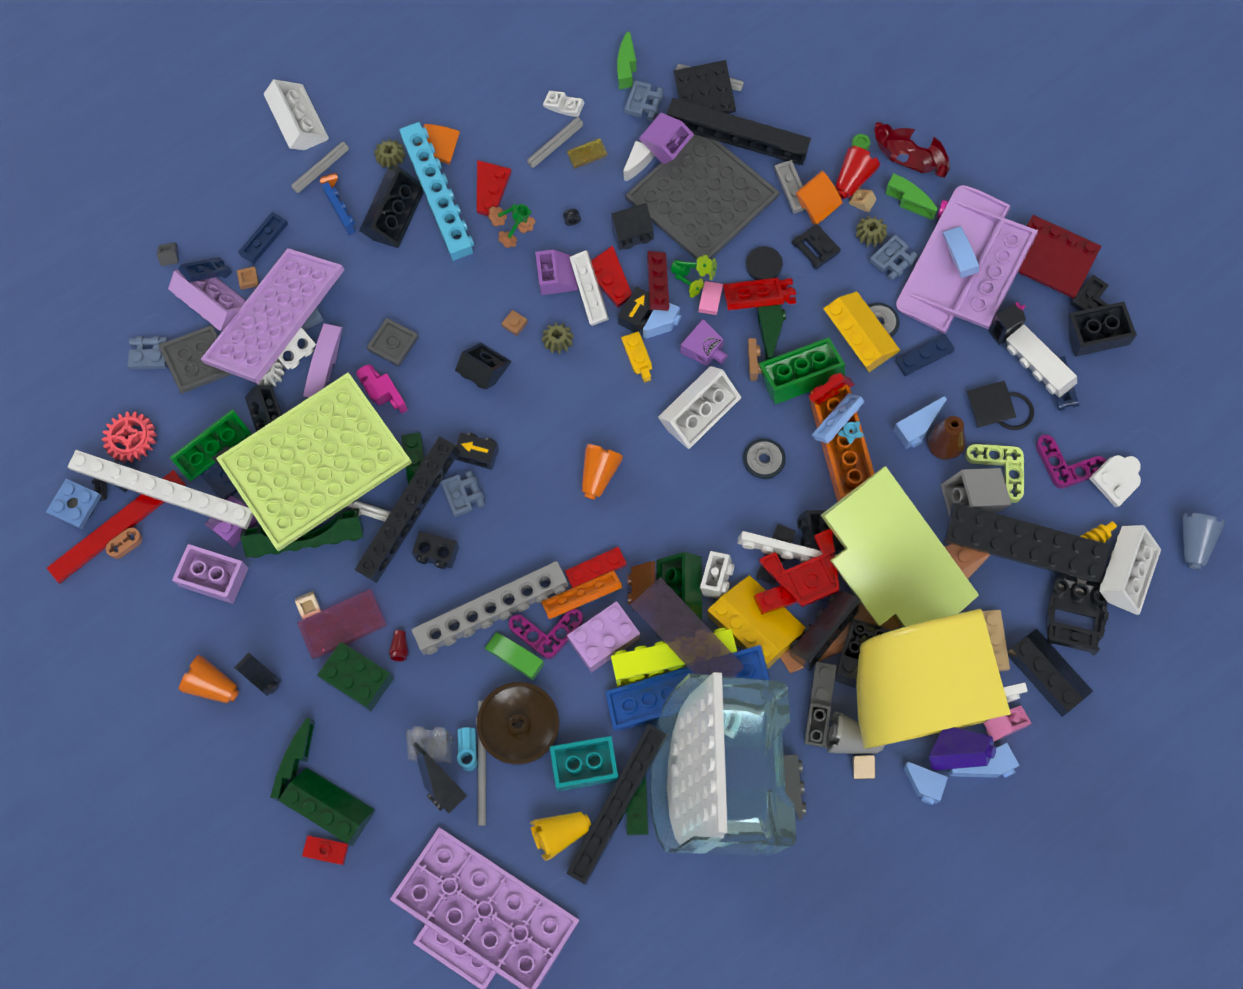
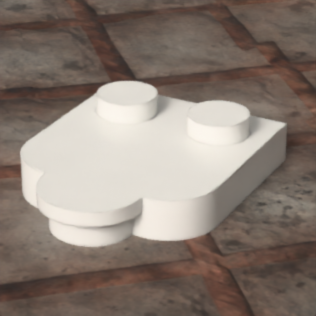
[1089,455,1141,507]

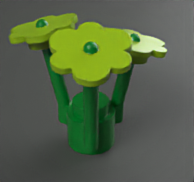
[671,255,717,298]

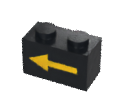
[618,287,653,333]
[455,433,499,470]

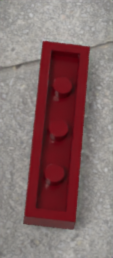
[647,251,670,311]

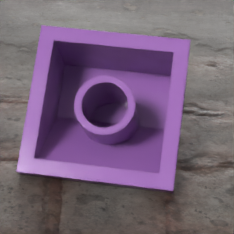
[204,495,257,548]

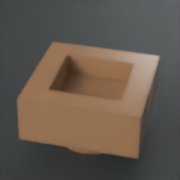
[237,266,259,290]
[501,310,528,336]

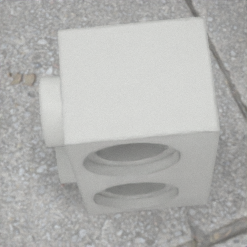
[277,328,316,369]

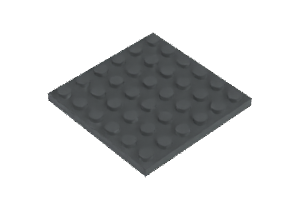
[625,134,780,260]

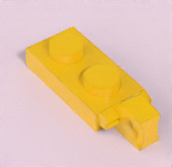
[621,331,652,383]

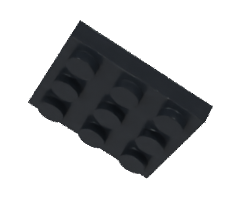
[674,60,736,114]

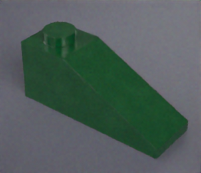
[757,304,786,360]

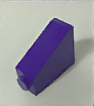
[929,727,996,770]

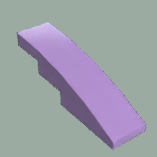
[303,323,343,397]

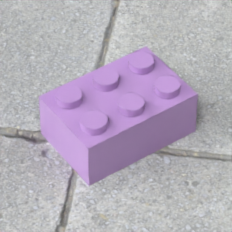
[172,544,248,604]
[567,601,641,673]

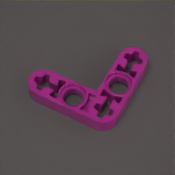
[1036,435,1107,489]
[508,609,583,659]

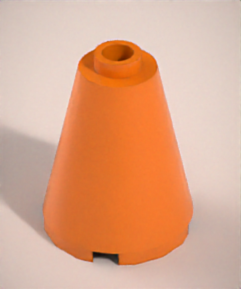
[581,444,623,500]
[179,655,239,704]

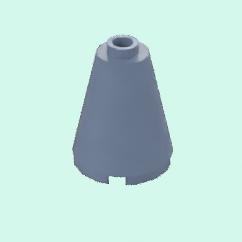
[1182,513,1225,570]

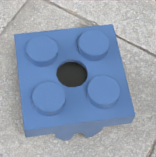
[46,479,101,529]

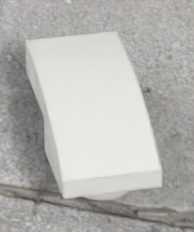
[543,91,584,117]

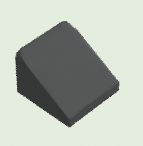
[157,242,179,266]

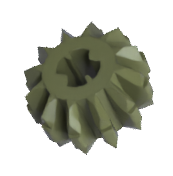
[374,138,405,169]
[856,215,887,247]
[542,321,574,355]

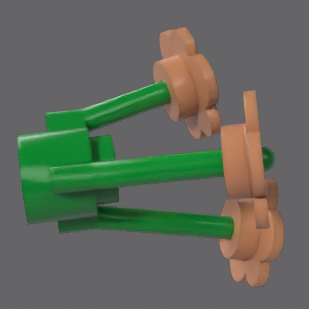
[488,204,535,248]

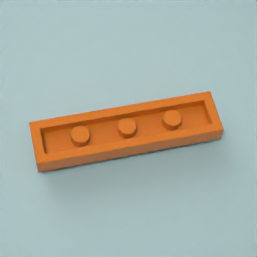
[541,570,622,619]

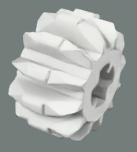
[257,360,284,387]

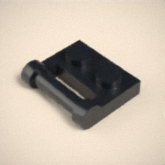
[791,224,841,269]

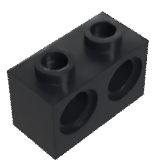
[988,304,1026,345]
[412,531,459,569]

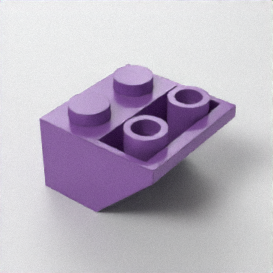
[639,113,694,165]
[535,250,578,295]

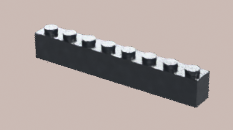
[667,98,811,166]

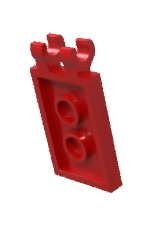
[723,278,796,310]

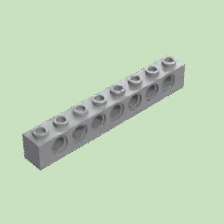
[411,561,568,655]

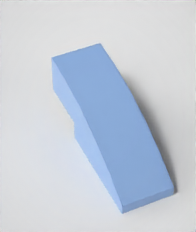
[943,226,979,278]

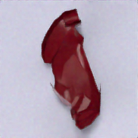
[874,122,950,178]

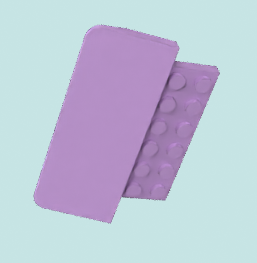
[896,185,1038,334]

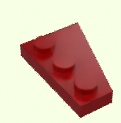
[591,246,632,308]

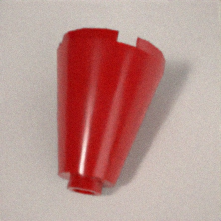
[835,146,880,199]

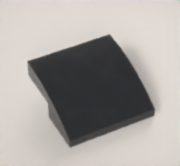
[966,381,1016,428]

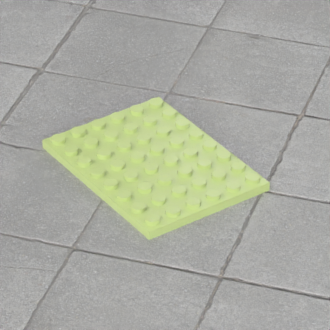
[216,372,412,551]

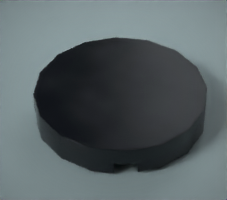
[746,246,783,280]

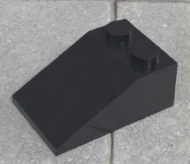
[413,742,467,814]

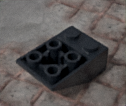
[835,618,892,688]

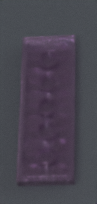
[630,577,745,688]

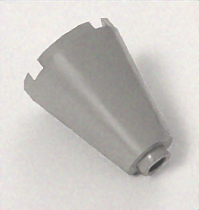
[825,712,884,754]

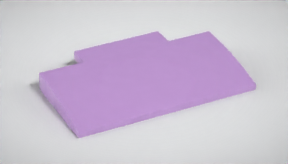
[390,827,580,989]

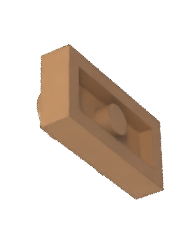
[748,338,761,381]

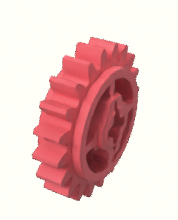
[102,411,157,463]

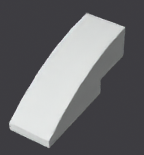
[623,141,655,181]

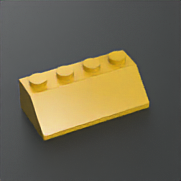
[823,292,901,373]

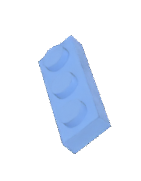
[812,393,865,443]

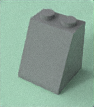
[940,468,1011,517]

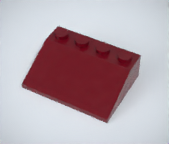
[1018,215,1102,298]

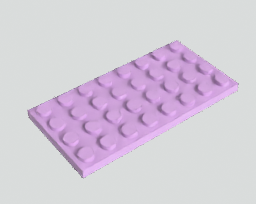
[201,248,344,383]

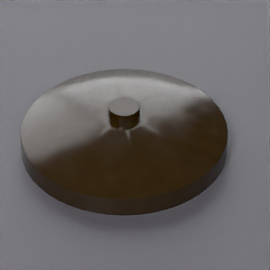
[477,682,559,765]

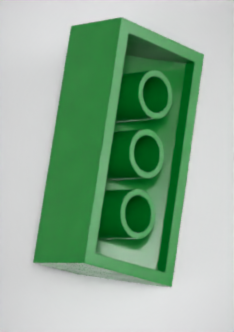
[759,337,845,405]
[170,409,252,482]

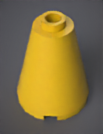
[530,812,591,861]

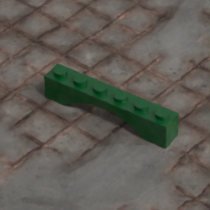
[240,508,364,558]

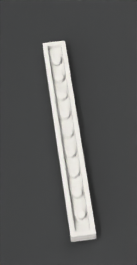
[68,450,253,529]

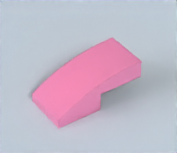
[698,281,723,315]

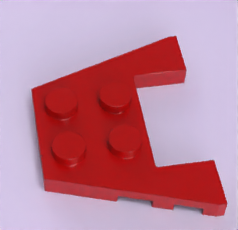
[759,529,839,607]

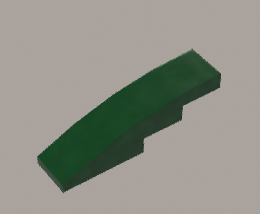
[270,718,315,801]

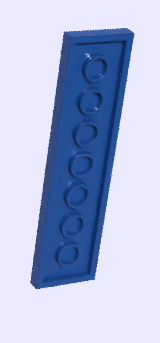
[605,645,772,732]

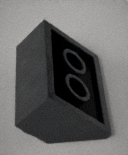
[1068,301,1137,357]

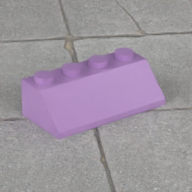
[168,270,246,331]

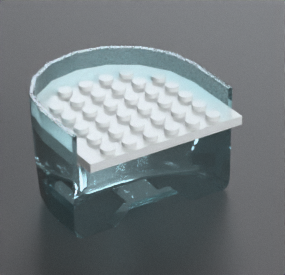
[650,672,796,856]

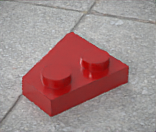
[809,373,855,405]

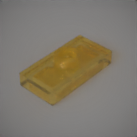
[567,138,607,169]

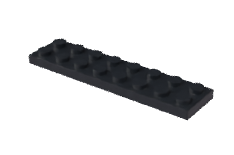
[944,503,1110,584]

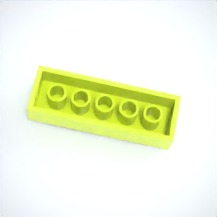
[611,628,737,688]

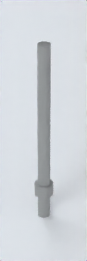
[476,701,486,826]

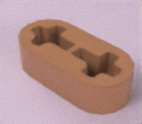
[106,528,143,559]

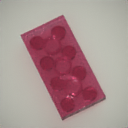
[297,589,387,660]

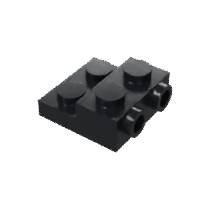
[797,510,845,551]

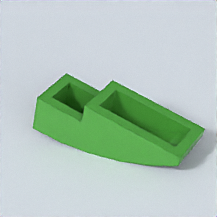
[617,32,637,89]
[885,173,938,220]
[485,632,545,681]

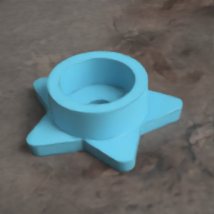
[838,421,864,444]

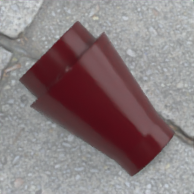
[389,630,409,662]

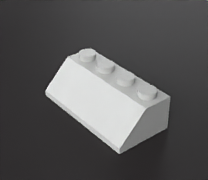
[264,79,329,150]
[658,366,742,449]
[1100,525,1161,615]

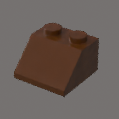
[627,561,656,611]

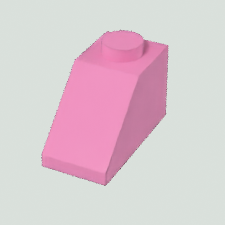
[983,705,1032,742]

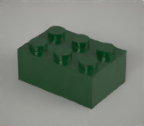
[317,641,394,712]

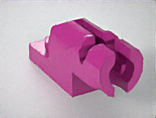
[356,365,408,414]

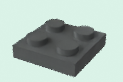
[366,318,419,367]

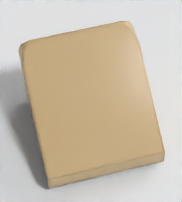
[849,189,876,212]
[295,591,321,619]
[852,755,875,779]

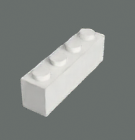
[1006,325,1077,398]

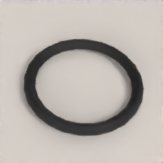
[998,392,1034,430]

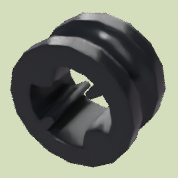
[563,209,581,226]

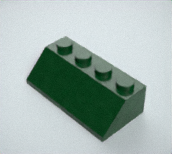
[657,552,702,637]
[278,768,375,847]

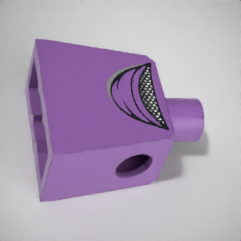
[680,320,728,366]

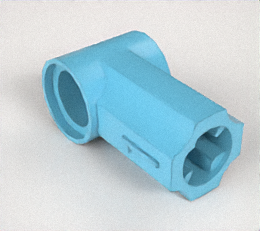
[457,727,478,771]

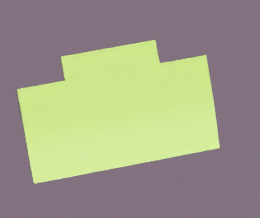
[821,466,979,627]

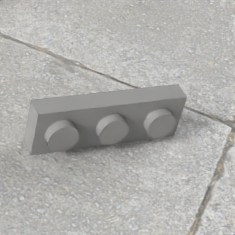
[774,160,806,214]

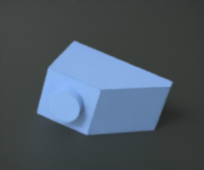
[643,303,682,339]
[903,762,948,805]

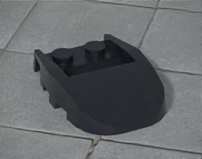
[1046,574,1109,655]

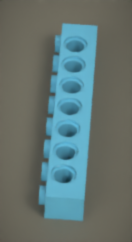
[399,122,474,261]

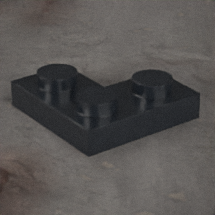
[1070,275,1109,311]

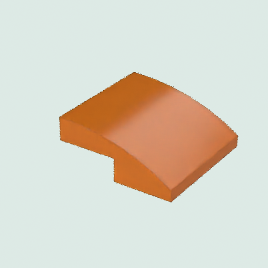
[417,124,460,165]
[796,171,843,225]

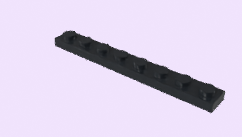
[566,724,668,884]

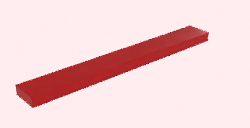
[47,470,186,584]

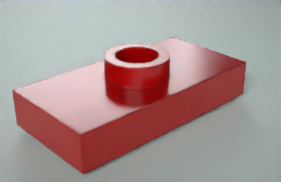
[302,835,349,866]

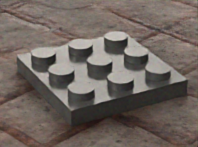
[159,325,232,394]

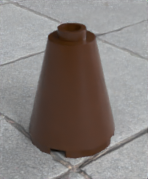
[926,416,966,460]

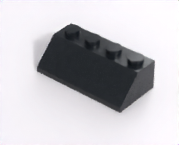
[359,166,424,248]
[789,590,861,671]
[1007,629,1093,717]

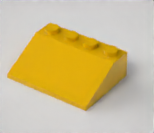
[707,575,806,669]

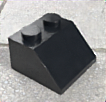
[611,203,654,250]
[455,343,511,390]

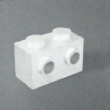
[700,551,734,599]

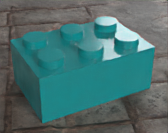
[550,736,619,792]

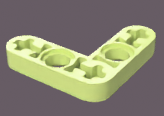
[965,444,1024,503]

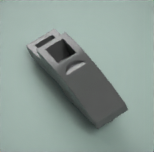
[804,662,837,748]

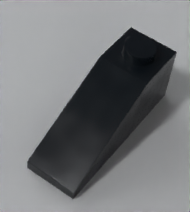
[234,652,281,696]

